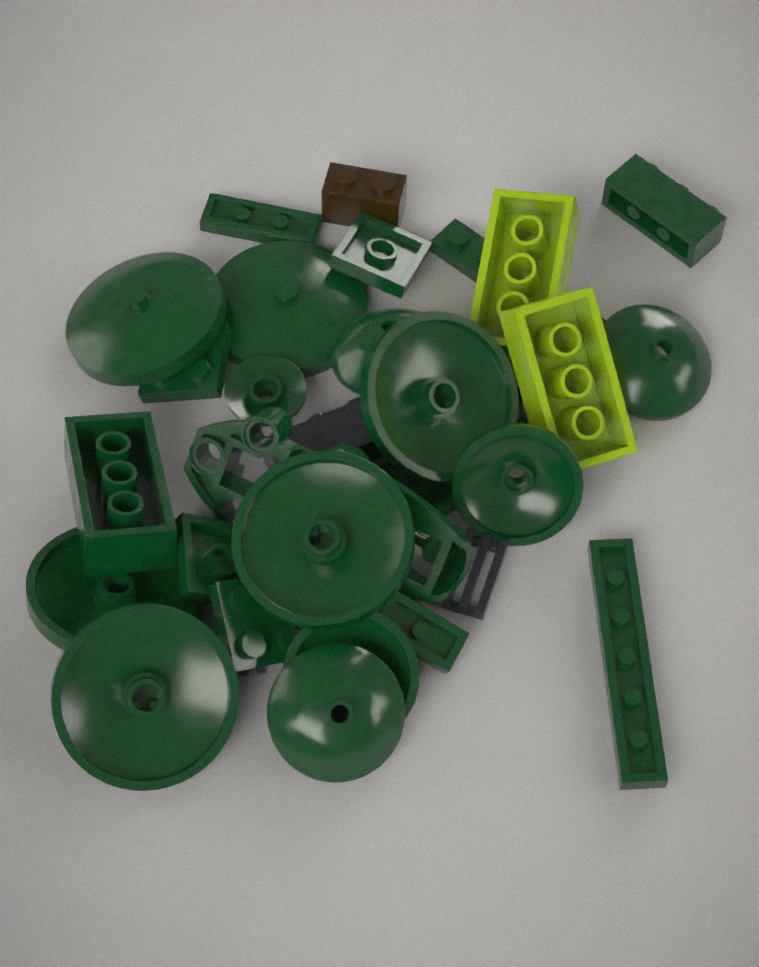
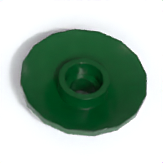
[224,354,307,427]

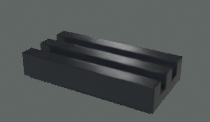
[441,528,509,620]

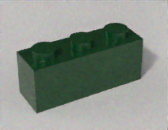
[601,154,727,268]

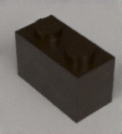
[321,162,407,228]

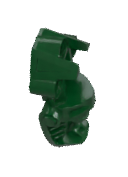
[183,407,473,602]

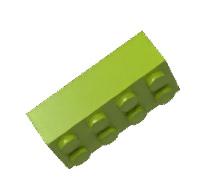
[469,188,580,362]
[498,286,638,470]

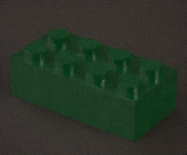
[64,411,177,576]

